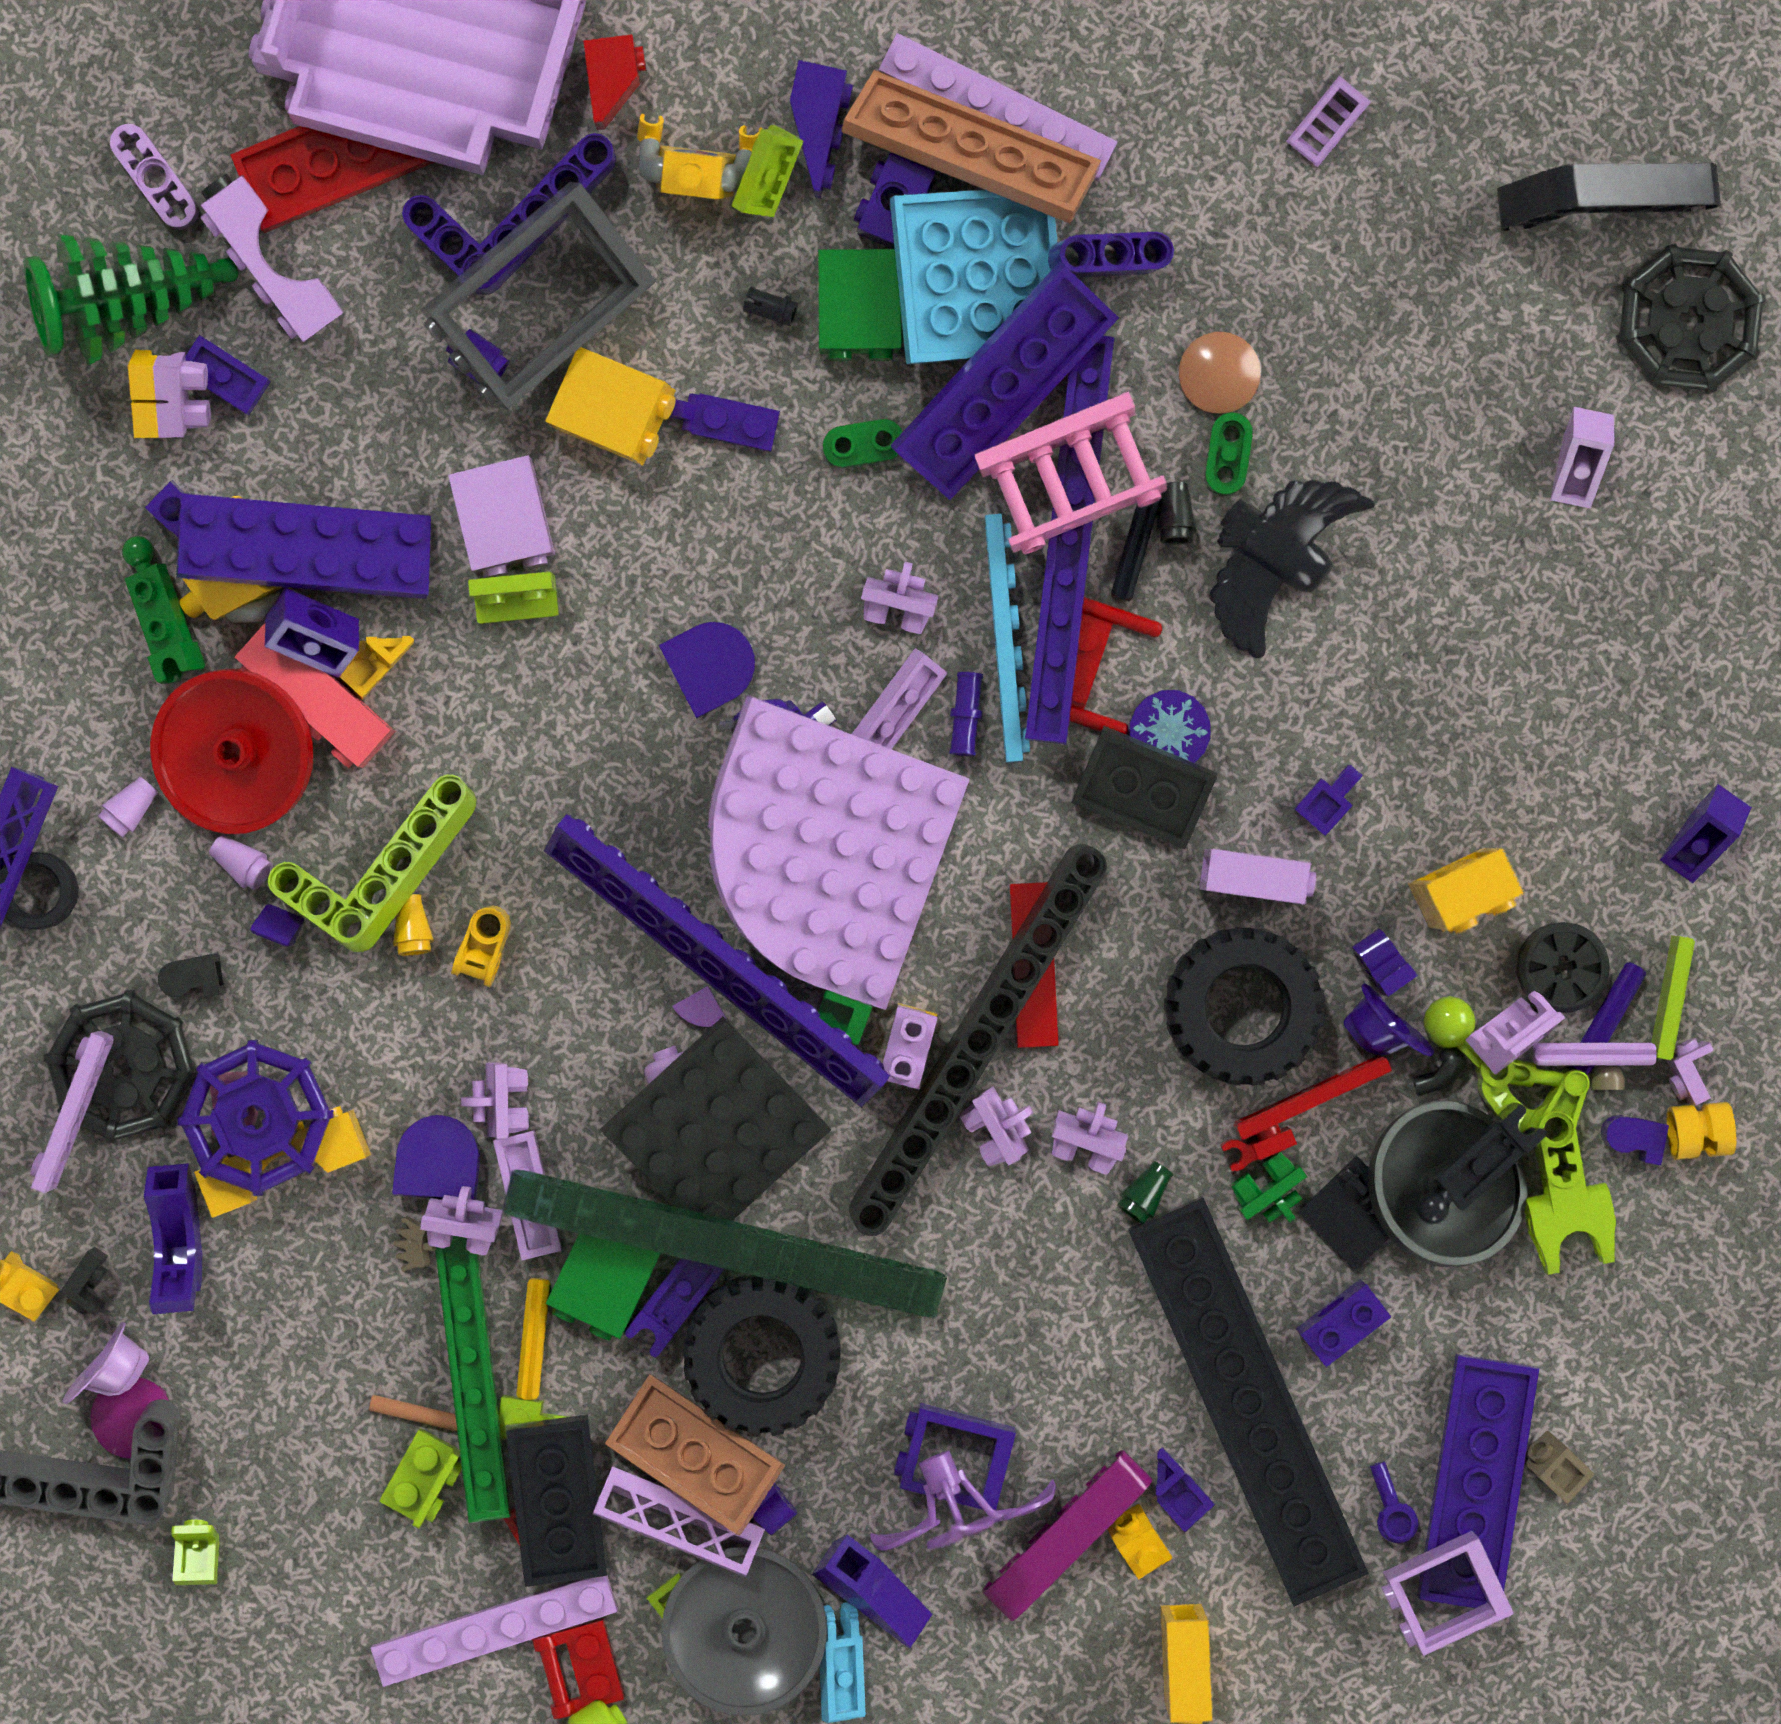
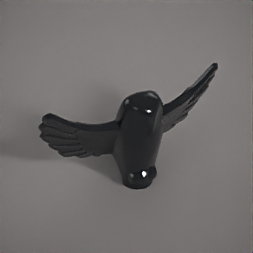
[1209,480,1375,658]

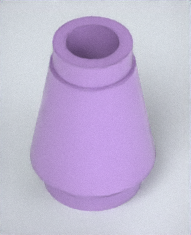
[98,776,158,838]
[209,835,273,890]

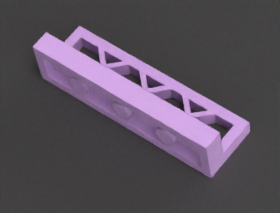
[593,1466,765,1577]

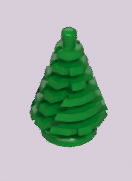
[23,234,239,366]

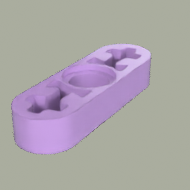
[110,124,199,230]

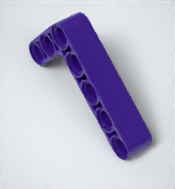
[402,133,616,295]

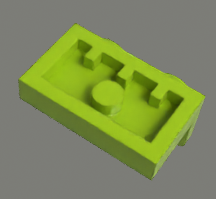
[732,125,803,217]
[468,571,559,624]
[379,1428,462,1529]

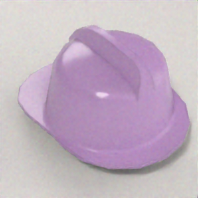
[62,1321,149,1404]

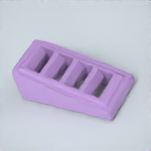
[1286,76,1371,167]

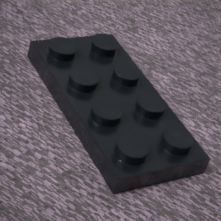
[505,1414,607,1587]

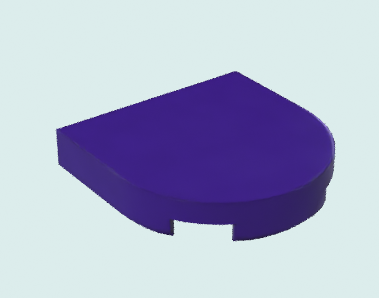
[659,622,755,718]
[392,1115,480,1200]

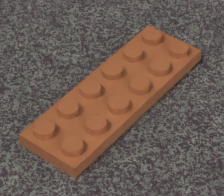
[841,70,1101,224]

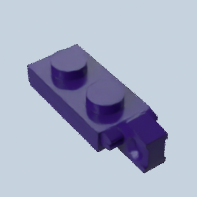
[670,393,780,452]

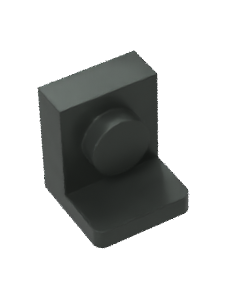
[60,1247,108,1315]

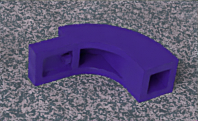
[144,1163,202,1315]

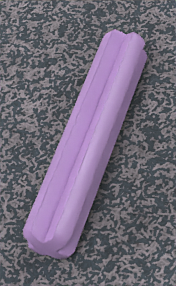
[1533,1043,1657,1066]

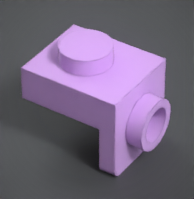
[1666,1038,1713,1105]

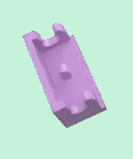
[1466,991,1565,1075]

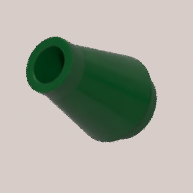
[1117,1161,1173,1224]

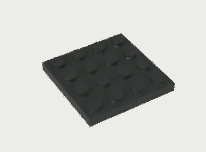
[600,1016,831,1235]

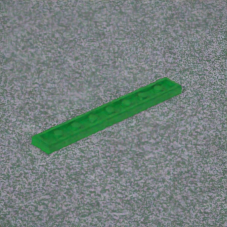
[429,1198,511,1523]

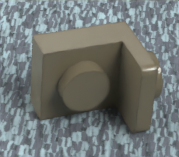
[1524,1431,1595,1504]

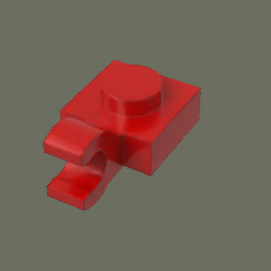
[1220,1124,1297,1171]

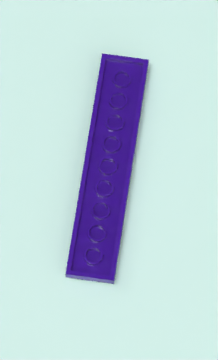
[544,814,891,1108]

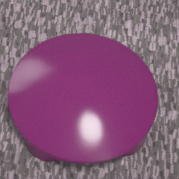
[91,1377,169,1458]

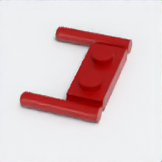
[1070,597,1163,735]

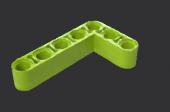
[268,774,477,952]

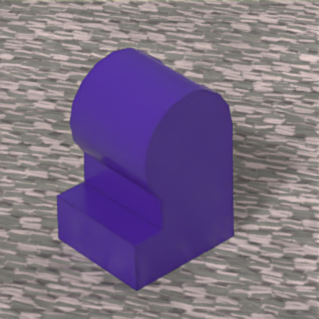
[145,480,184,537]
[1352,928,1418,997]
[1601,1115,1669,1165]
[753,1482,798,1535]

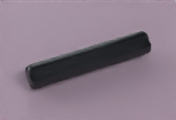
[1111,492,1163,601]

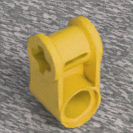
[451,905,511,987]

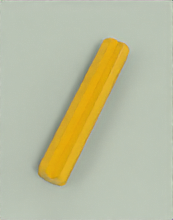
[516,1278,550,1400]

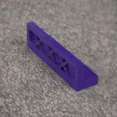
[0,767,58,927]

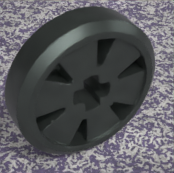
[1516,922,1610,1013]

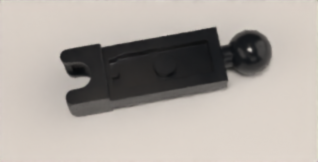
[1417,1102,1546,1225]

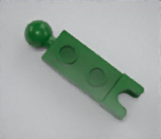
[122,536,205,684]

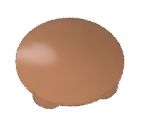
[1179,332,1261,414]

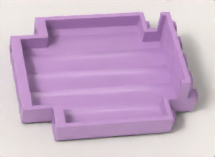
[249,0,586,175]

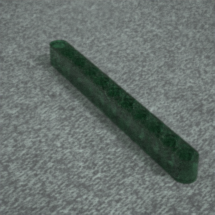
[502,1169,947,1318]

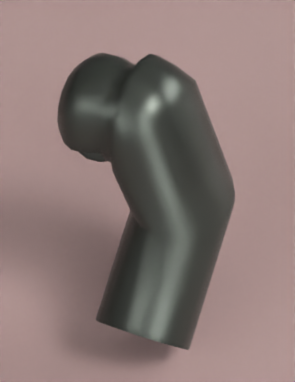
[1412,1047,1466,1096]

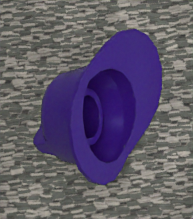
[1344,983,1434,1057]

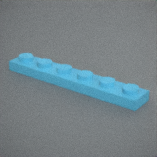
[984,514,1030,763]

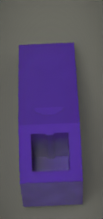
[790,60,854,199]
[811,1534,932,1648]

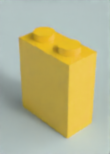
[545,347,676,466]
[1160,1604,1212,1724]

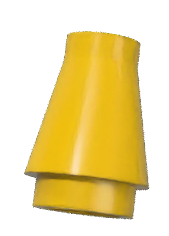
[393,894,434,956]

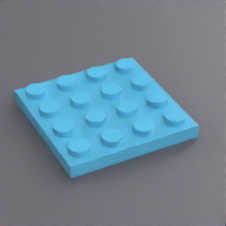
[890,190,1057,365]

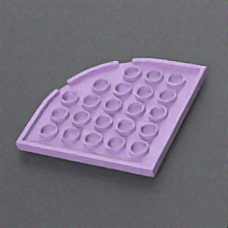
[708,696,970,1010]

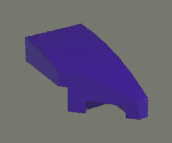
[1156,1447,1216,1532]

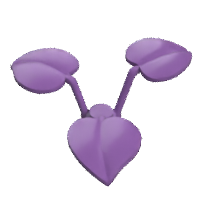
[870,1450,1056,1551]

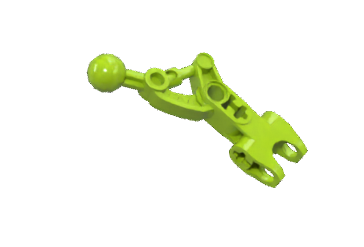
[1423,996,1616,1275]

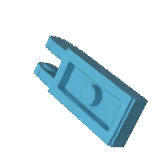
[819,1602,866,1723]

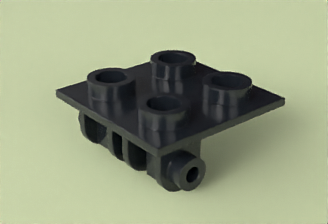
[1298,1155,1389,1271]

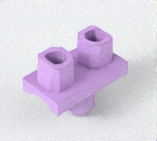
[861,562,939,634]
[461,1062,529,1139]
[960,1086,1034,1166]
[1052,1102,1128,1175]
[420,1186,503,1255]

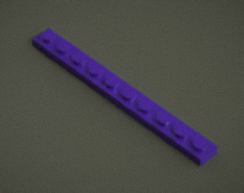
[1025,336,1115,745]

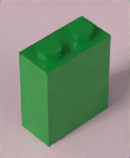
[818,249,901,361]
[546,1211,665,1341]

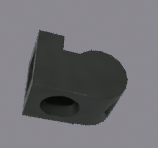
[158,953,226,997]

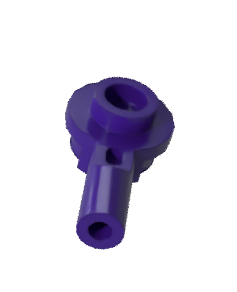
[1370,1461,1418,1543]

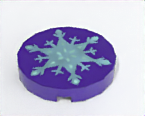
[1129,690,1211,763]

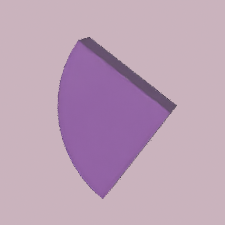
[672,986,728,1027]

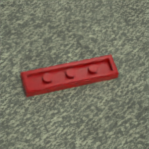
[1010,882,1059,1048]
[1233,1055,1392,1140]

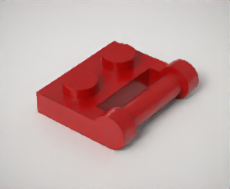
[532,1618,625,1719]

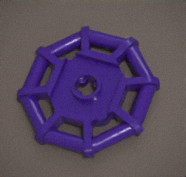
[177,1040,334,1196]

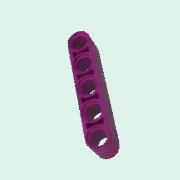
[982,1450,1152,1621]

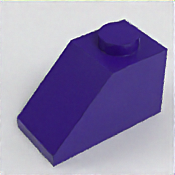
[1660,784,1752,883]

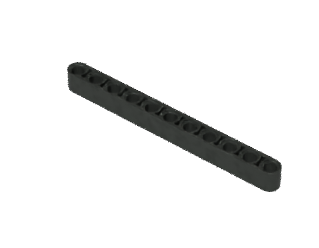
[849,844,1107,1236]

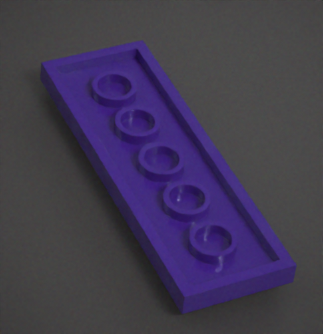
[890,262,1119,500]
[176,493,431,599]
[1417,1354,1539,1608]

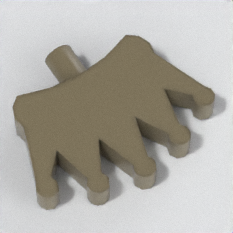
[394,1216,436,1272]

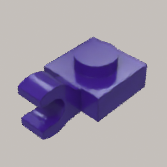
[1293,764,1363,836]

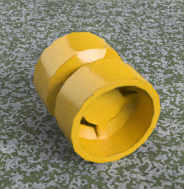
[1666,1102,1737,1160]

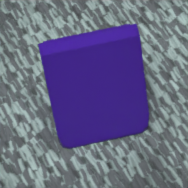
[250,903,304,947]

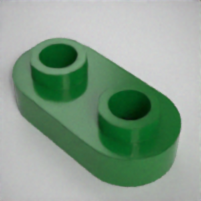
[1204,412,1253,496]
[823,419,903,468]

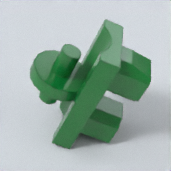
[1230,1152,1307,1223]

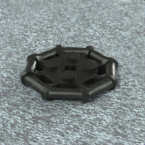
[1616,243,1767,394]
[43,990,198,1144]

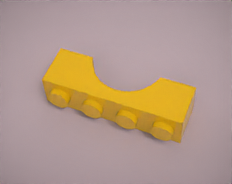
[194,1106,371,1218]

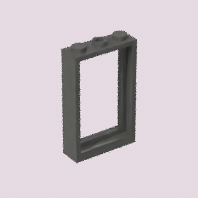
[420,182,657,409]

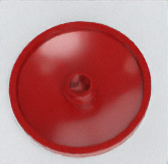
[150,669,313,834]

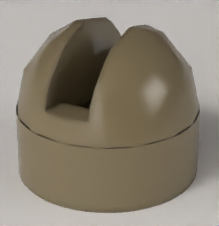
[1591,1065,1625,1090]

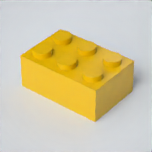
[1408,848,1524,934]

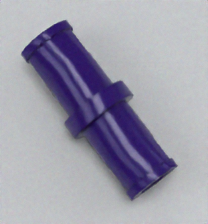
[949,672,983,757]

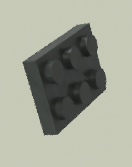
[1071,726,1218,849]

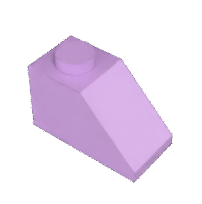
[1551,407,1614,509]

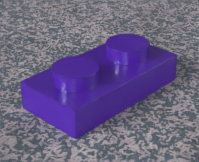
[185,335,271,415]

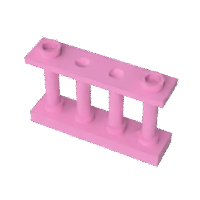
[974,392,1167,554]

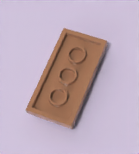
[605,1374,785,1536]

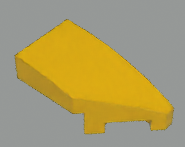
[336,636,414,701]

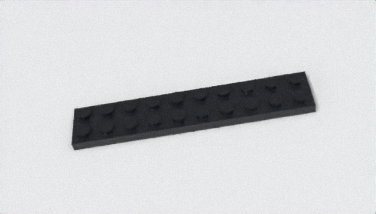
[1128,1196,1369,1607]

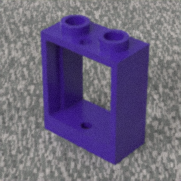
[894,1403,1016,1510]

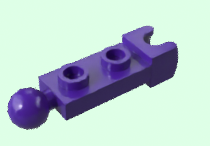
[624,1223,738,1358]

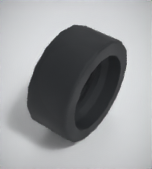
[0,852,79,930]

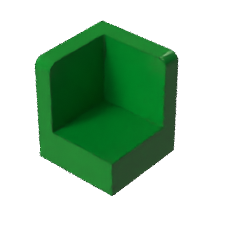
[818,990,873,1045]

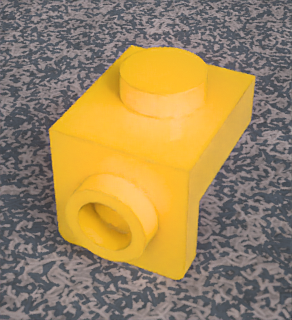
[0,1251,60,1322]
[1107,1504,1173,1580]

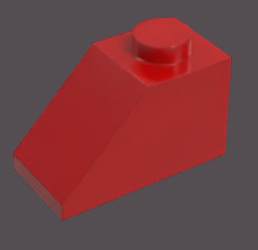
[583,34,646,130]

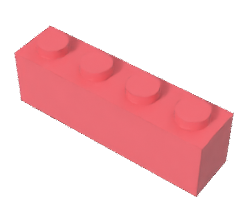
[235,623,396,768]

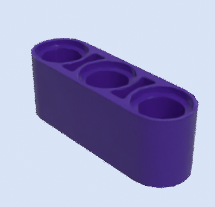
[1048,232,1174,277]

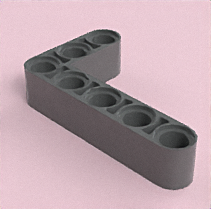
[0,1399,180,1525]

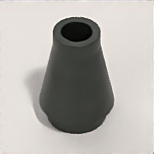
[1156,482,1197,545]

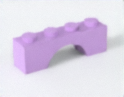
[201,176,344,342]

